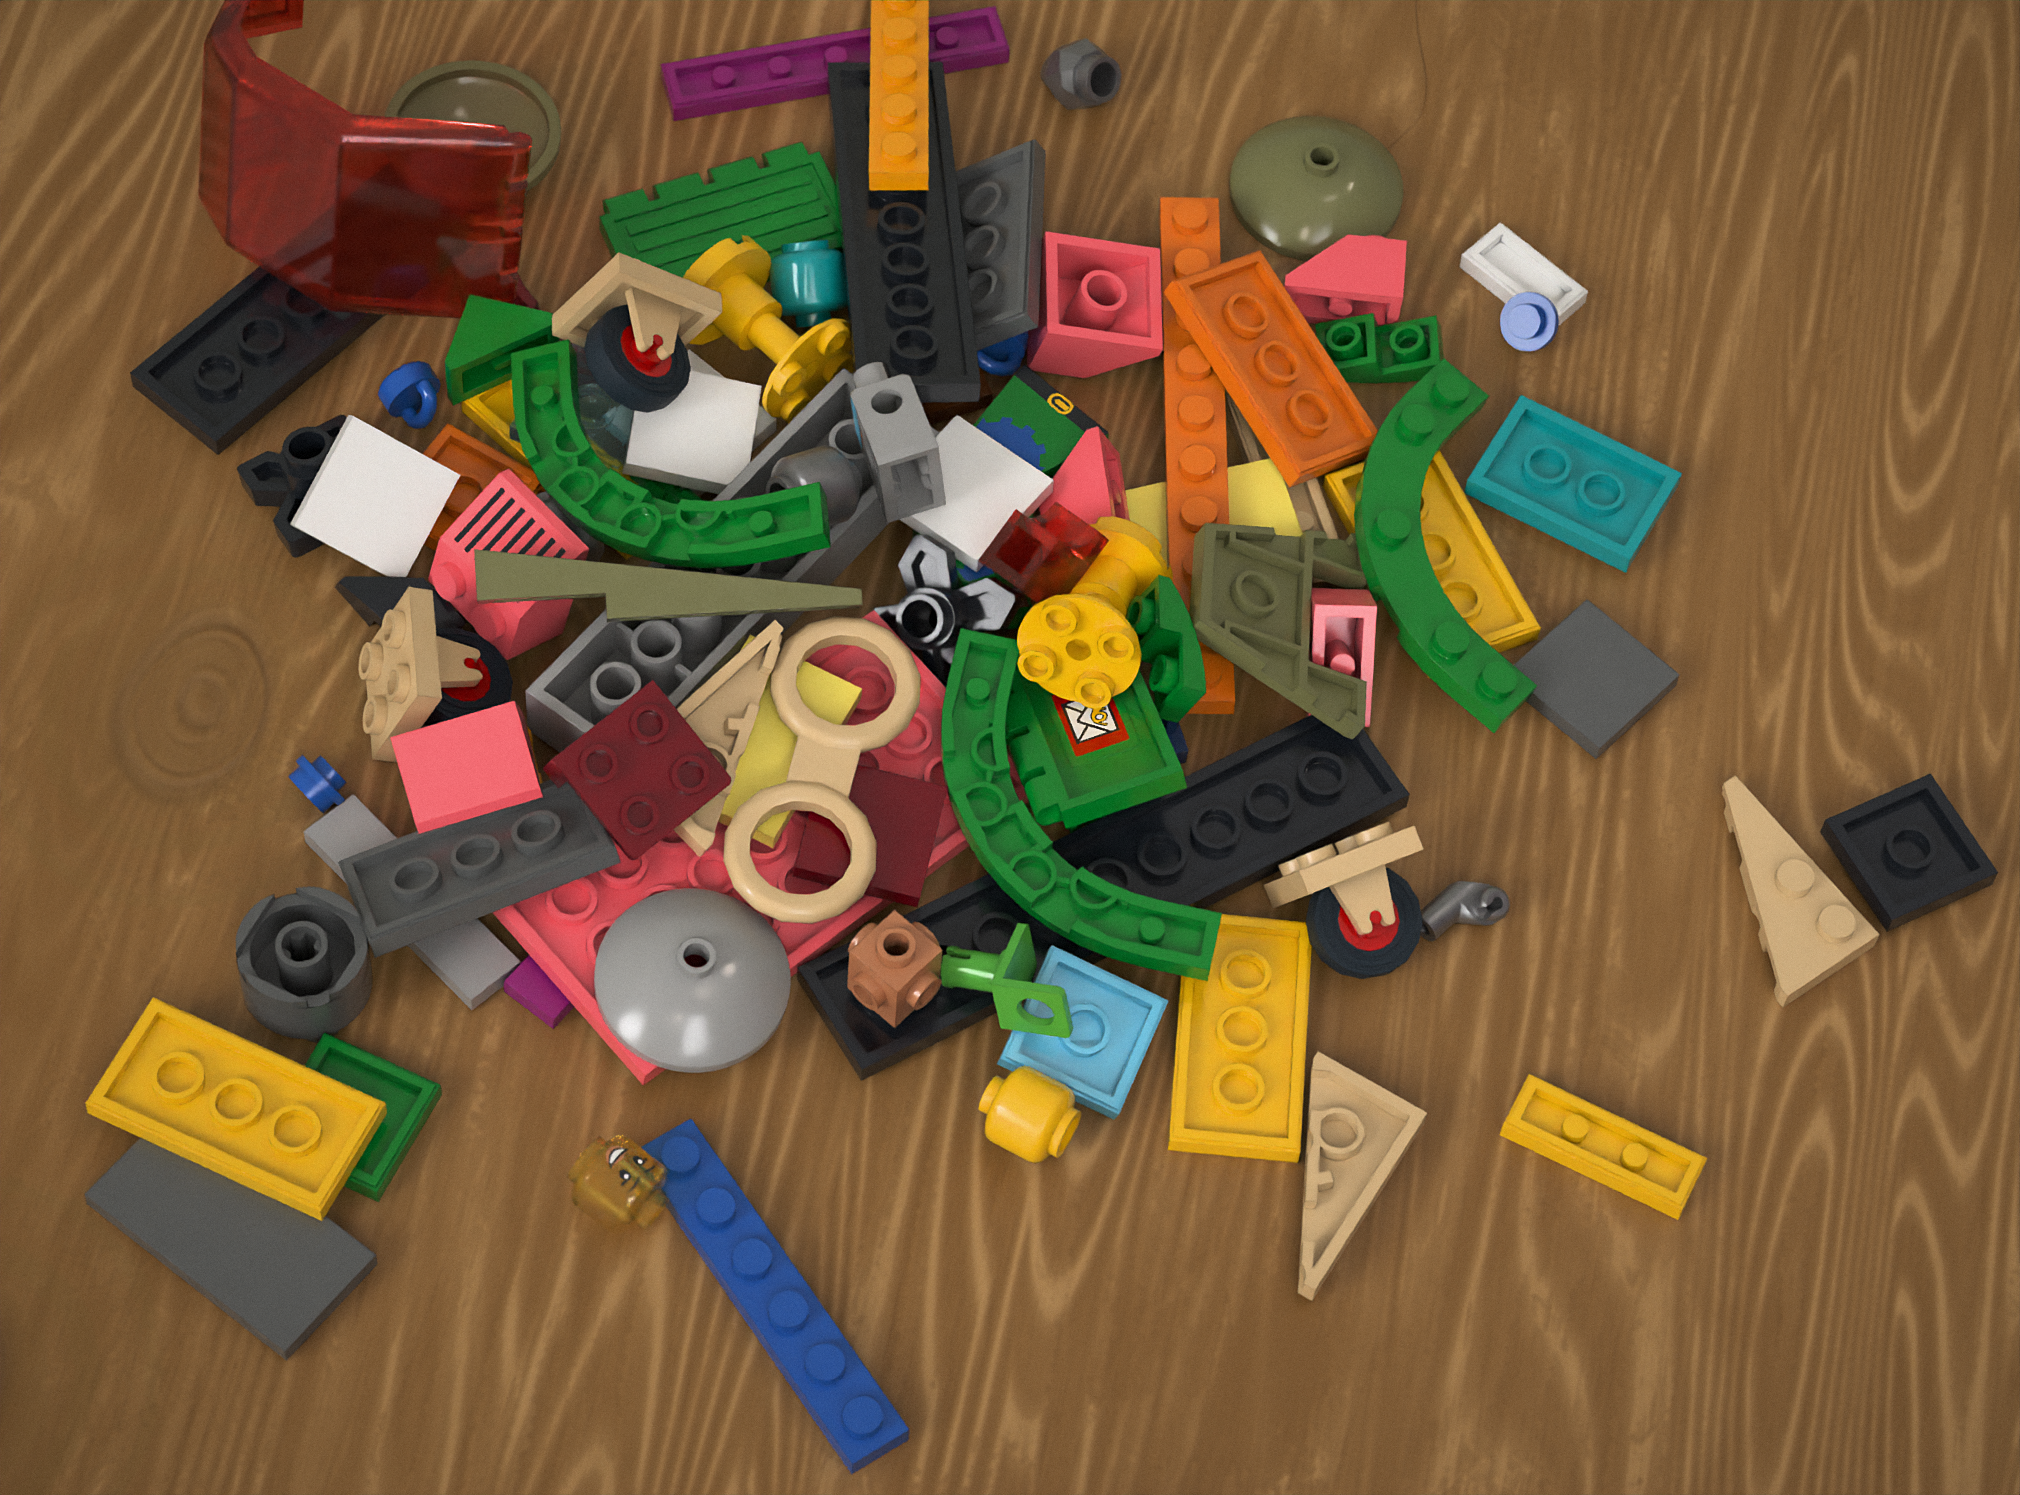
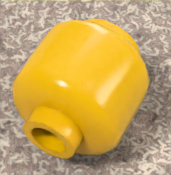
[979,1065,1081,1164]

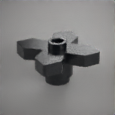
[237,415,347,558]
[872,535,1023,687]

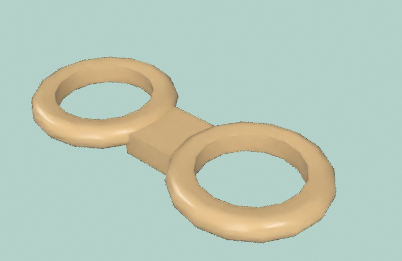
[723,616,921,924]

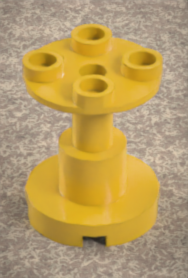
[683,235,853,424]
[1017,516,1173,709]

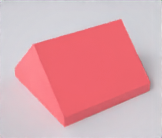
[390,701,543,834]

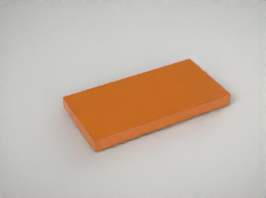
[1164,250,1378,488]

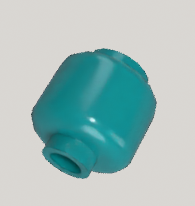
[769,240,847,328]

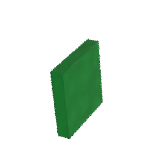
[304,1032,442,1202]

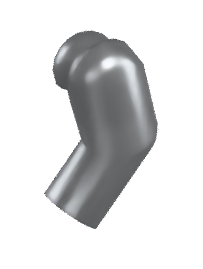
[1420,881,1510,942]

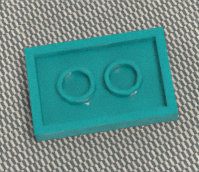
[1464,395,1682,573]

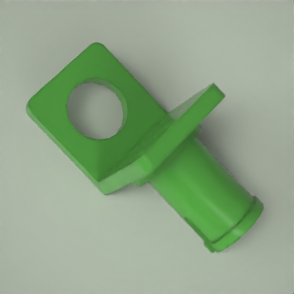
[941,923,1073,1038]

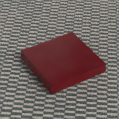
[793,764,948,908]

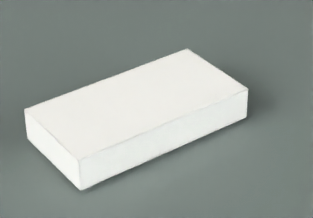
[1459,222,1588,325]

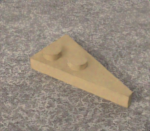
[674,620,784,857]
[1722,775,1880,1007]
[1298,1051,1427,1301]

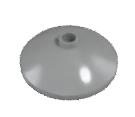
[594,888,791,1073]

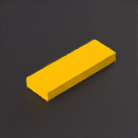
[1500,1074,1707,1220]

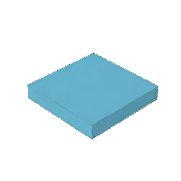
[997,945,1169,1120]

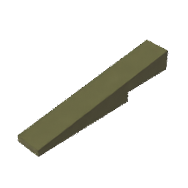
[474,549,863,622]

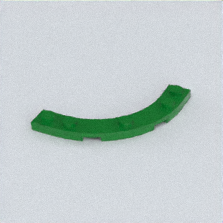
[511,339,831,568]
[1354,358,1538,733]
[941,628,1222,981]

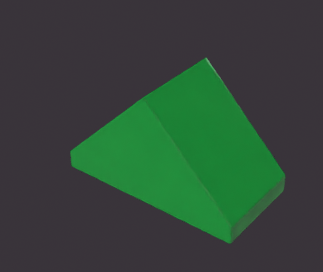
[445,294,559,406]

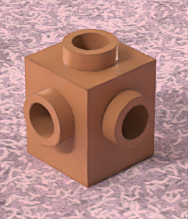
[847,910,942,1028]

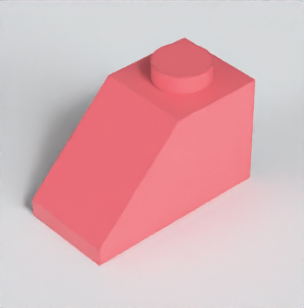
[1284,234,1407,326]
[1036,426,1130,560]
[1306,588,1377,727]

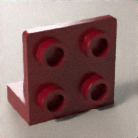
[543,680,731,860]

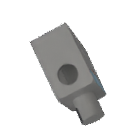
[849,362,946,523]

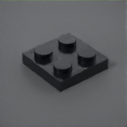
[1820,774,1998,932]

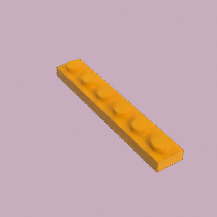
[869,0,929,191]

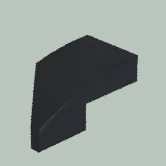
[335,576,466,629]

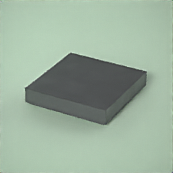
[1514,599,1680,759]

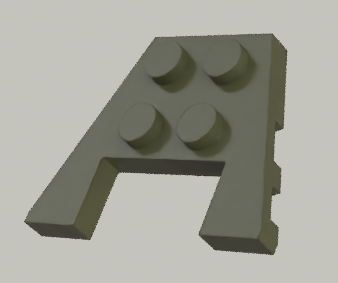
[1189,523,1367,739]

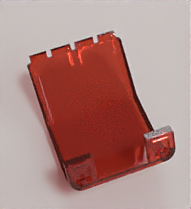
[198,0,532,319]

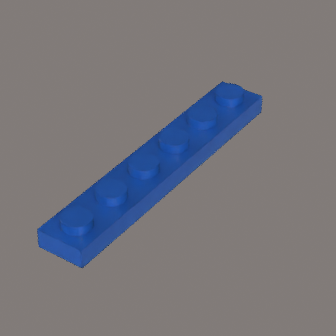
[635,1118,910,1474]

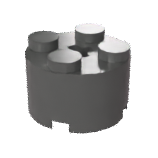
[236,886,373,1043]

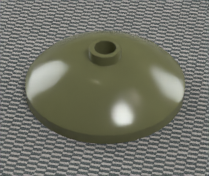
[383,60,561,206]
[1229,116,1403,261]

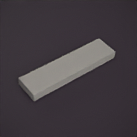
[304,794,521,1010]

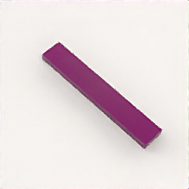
[661,6,1010,121]

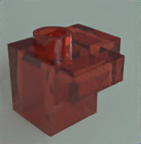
[979,502,1109,604]

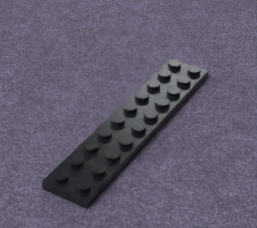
[797,715,1410,1081]

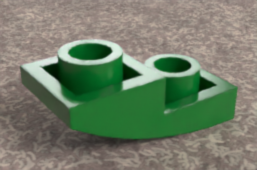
[1315,313,1444,383]
[1126,575,1206,723]

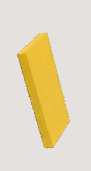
[1323,450,1541,678]
[1168,914,1312,1163]
[85,997,387,1221]

